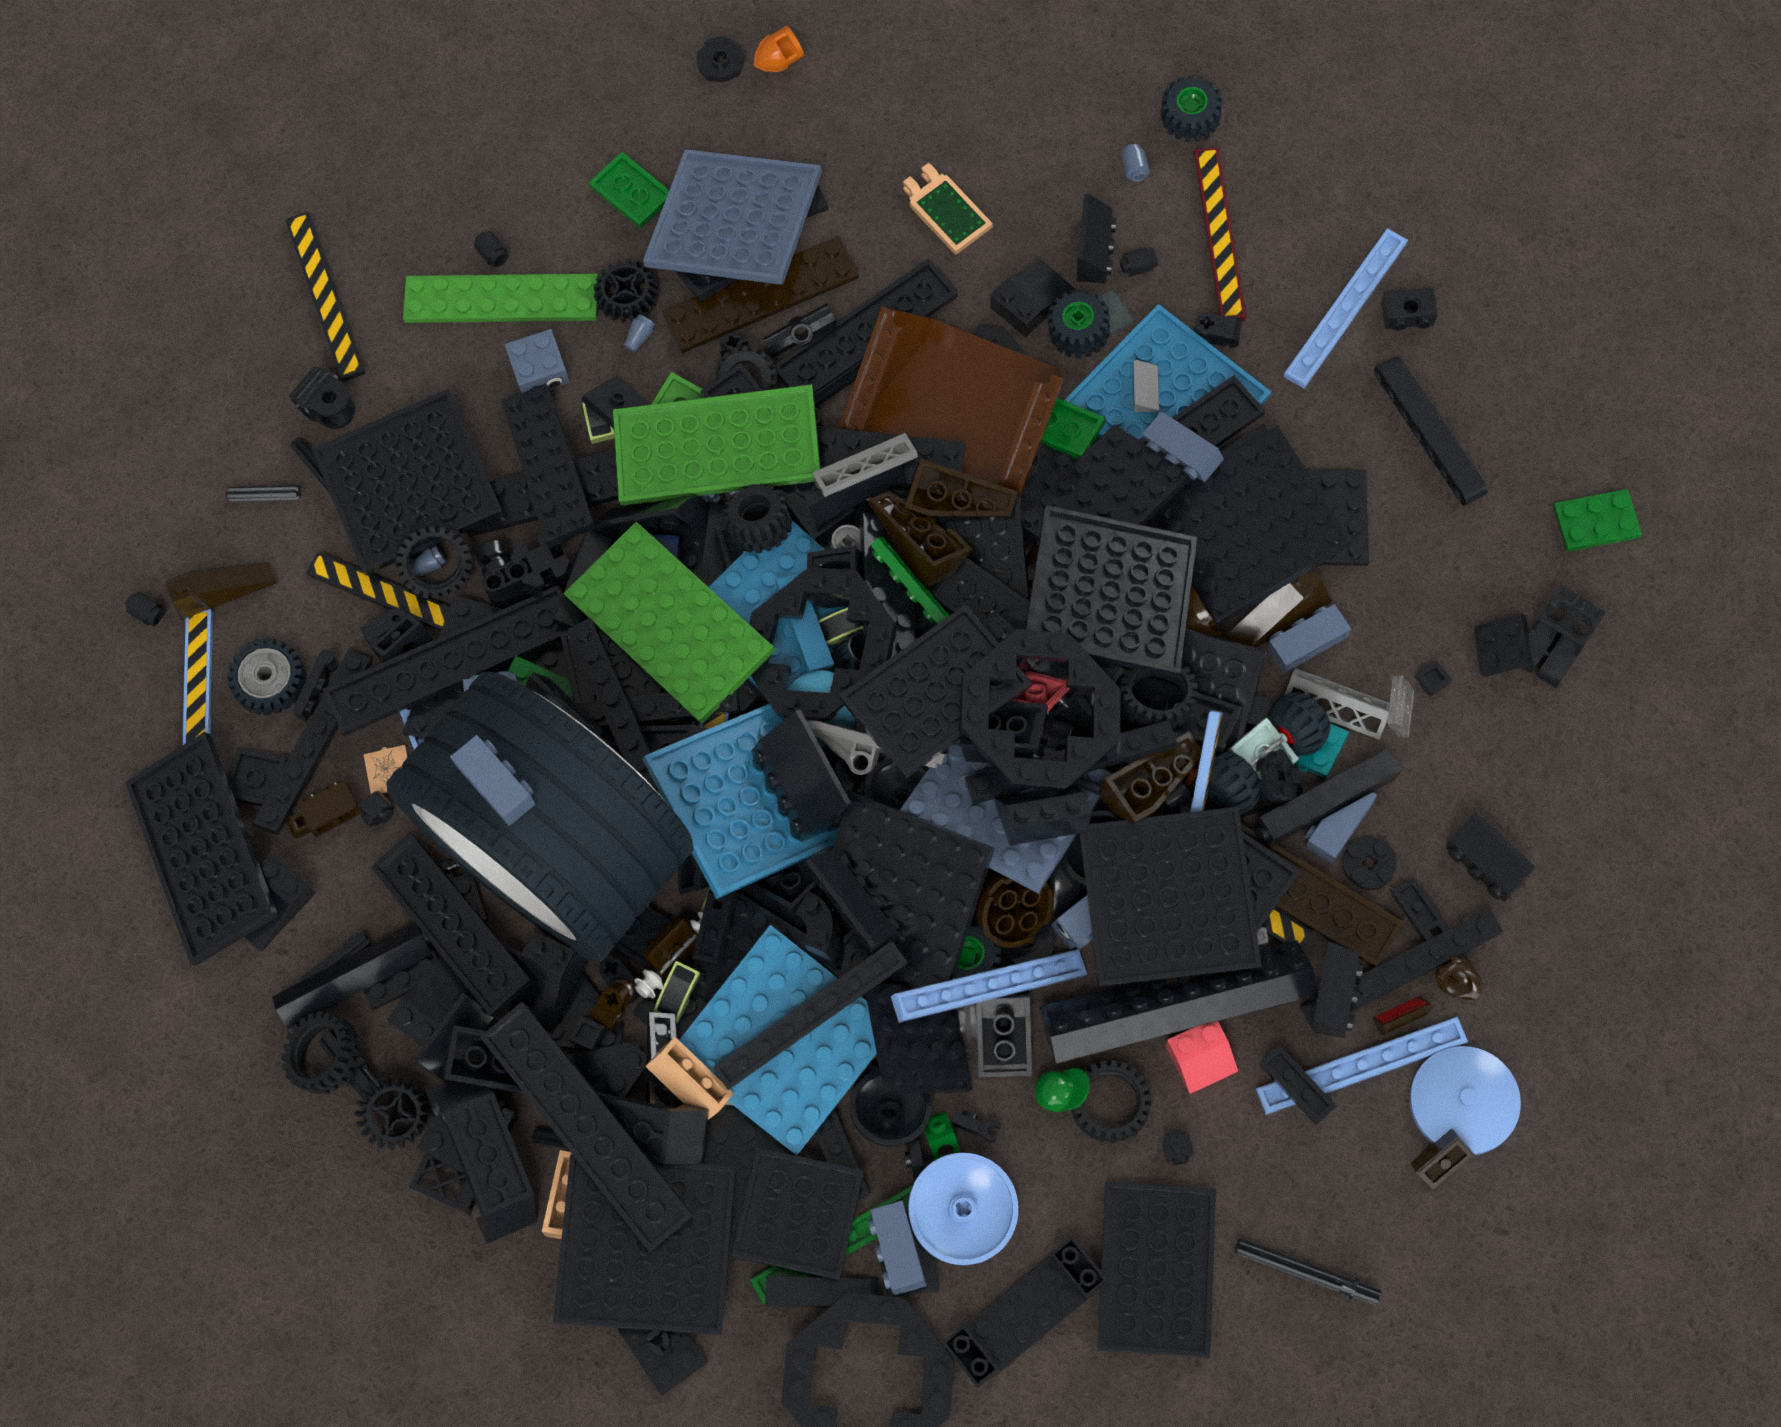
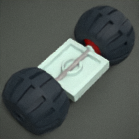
[1206,692,1331,815]

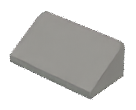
[1133,360,1159,412]

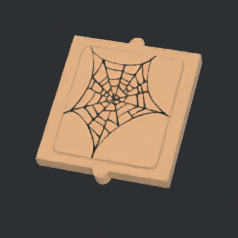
[364,745,408,794]

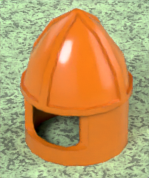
[754,25,805,72]

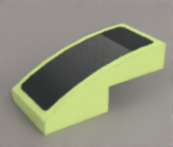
[582,403,615,444]
[818,608,863,646]
[654,961,701,1024]

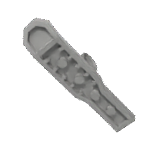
[807,721,948,775]

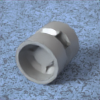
[830,525,861,561]

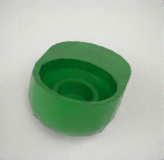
[1034,1068,1090,1113]

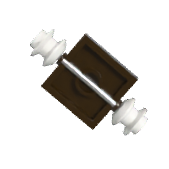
[635,912,703,998]

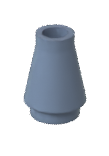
[623,315,655,353]
[409,545,447,577]

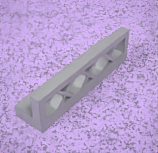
[812,433,918,497]
[1285,668,1393,740]

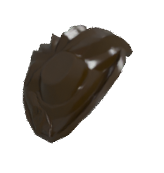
[1436,956,1483,1000]

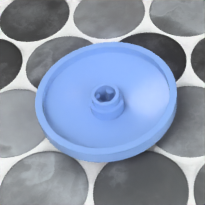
[1410,1046,1521,1155]
[908,1153,1018,1265]

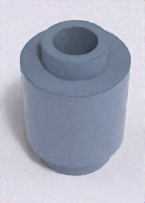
[1121,144,1150,182]

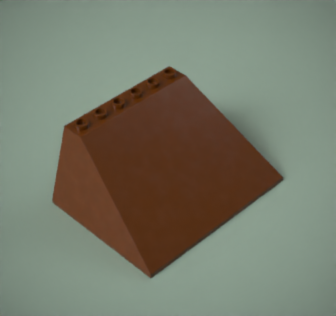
[838,306,1065,497]

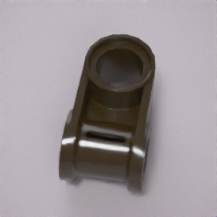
[589,978,634,1032]

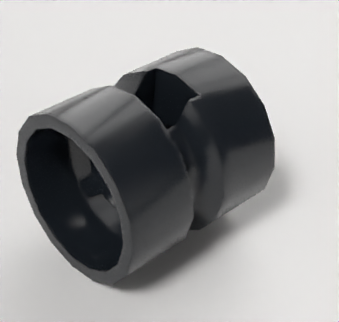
[475,540,511,576]

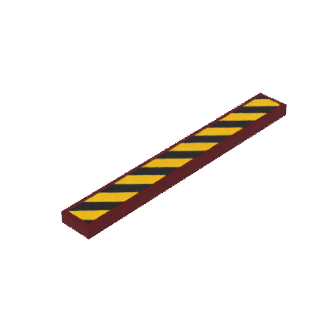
[1194,147,1246,321]

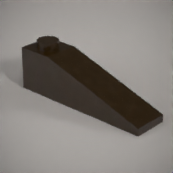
[905,459,1018,517]
[869,491,972,588]
[166,562,277,620]
[1225,570,1332,648]
[1100,732,1202,824]

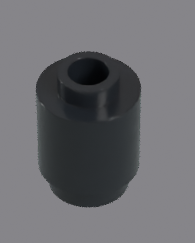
[474,232,509,267]
[1120,247,1158,277]
[125,592,165,626]

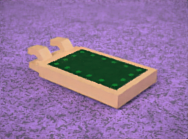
[903,163,993,255]

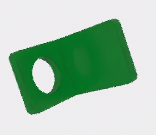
[924,1112,961,1160]

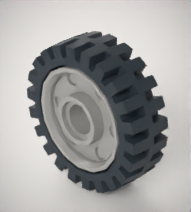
[227,638,306,715]

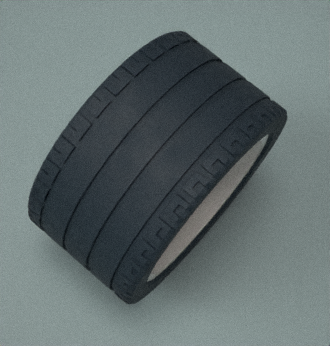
[386,672,693,961]

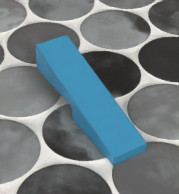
[775,573,834,673]

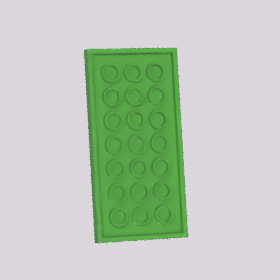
[613,385,820,505]
[564,522,776,724]

